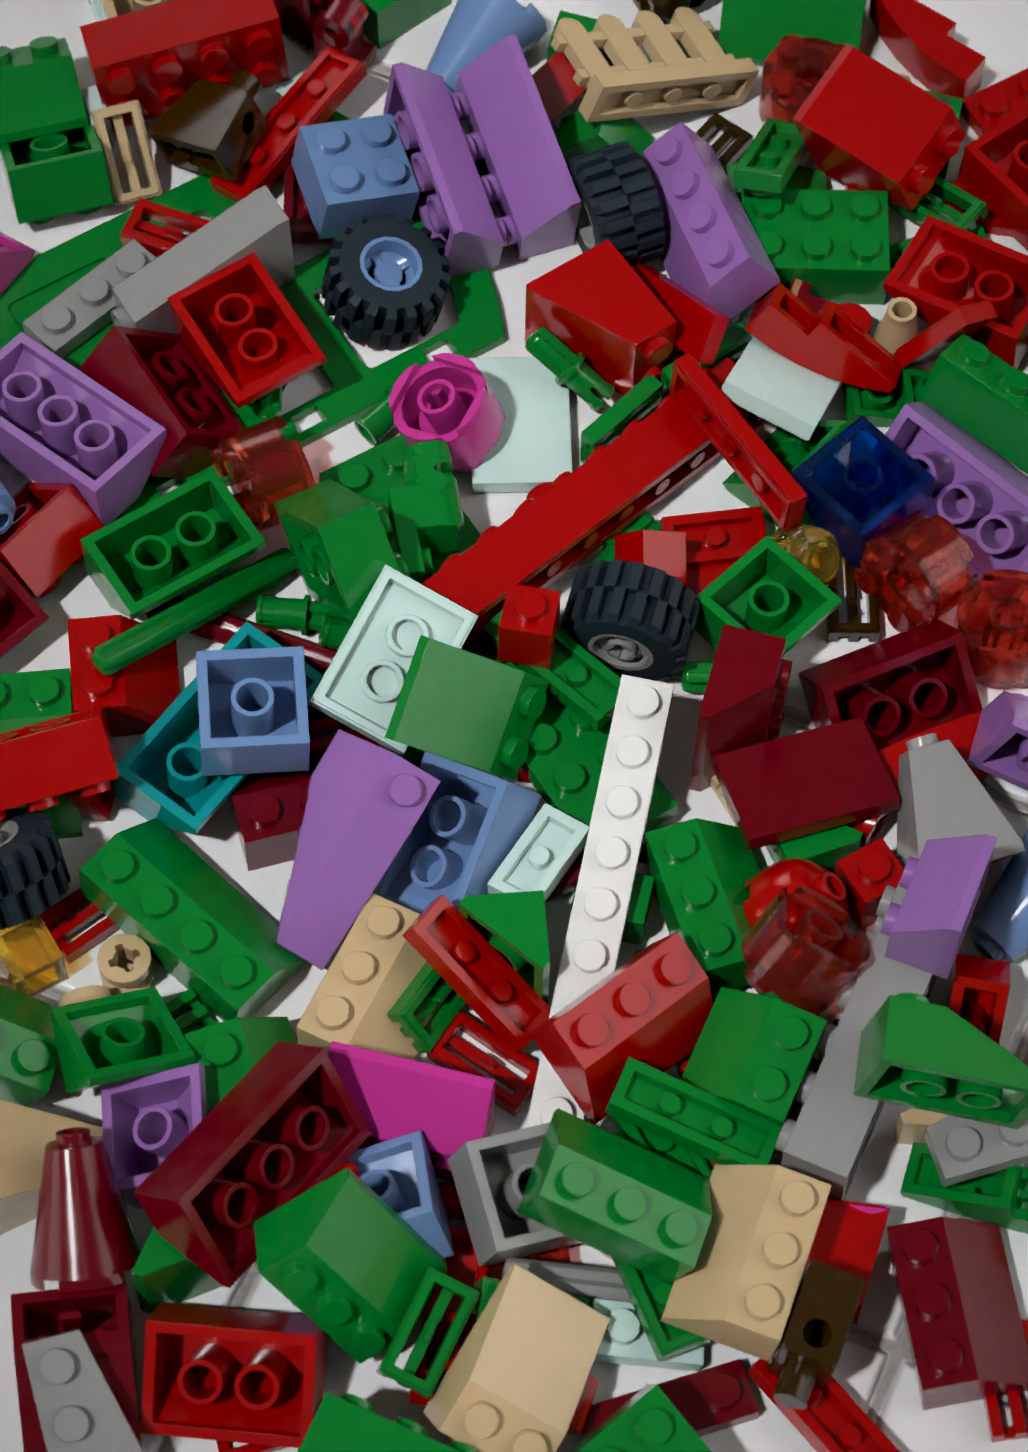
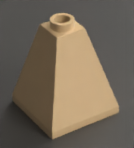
[0,1100,103,1235]

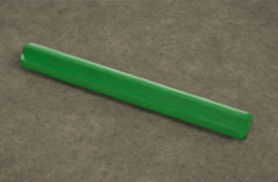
[91,548,298,675]

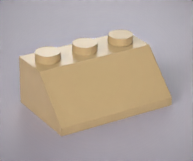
[296,893,453,1061]
[660,1165,832,1362]

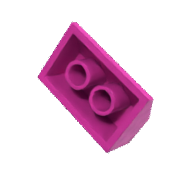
[328,1041,495,1183]

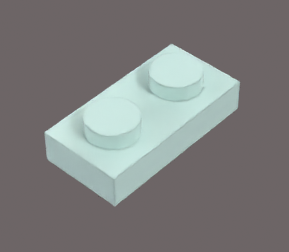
[487,803,589,902]
[590,1298,704,1372]

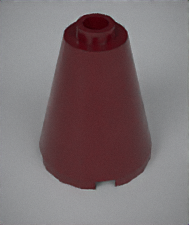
[30,1127,142,1292]

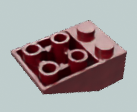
[10,1282,142,1452]

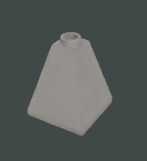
[896,733,1025,868]

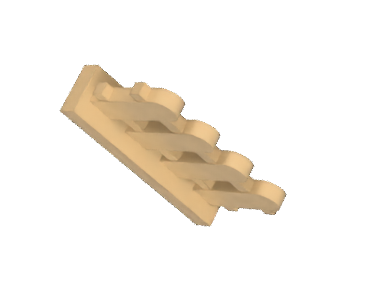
[551,7,759,123]

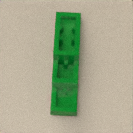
[900,1142,1028,1234]

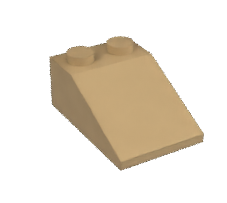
[423,1262,610,1452]

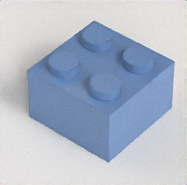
[291,114,420,240]
[196,646,310,776]

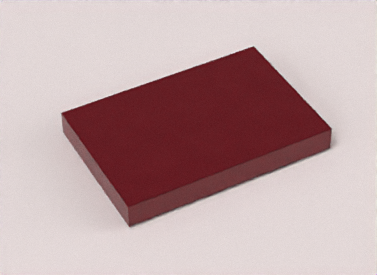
[712,716,901,850]

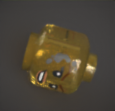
[771,523,841,586]

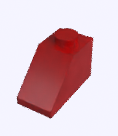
[946,953,1010,1045]

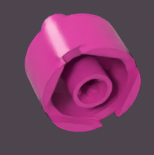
[389,353,505,472]

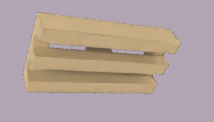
[90,100,163,206]

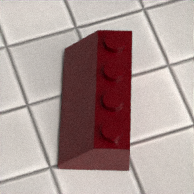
[134,1041,371,1288]

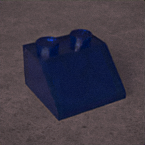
[790,415,935,570]

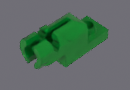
[388,440,464,582]

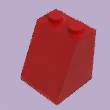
[792,44,966,211]
[525,239,677,396]

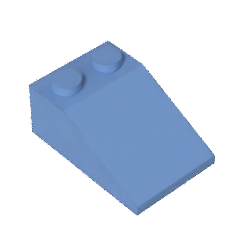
[372,751,541,914]

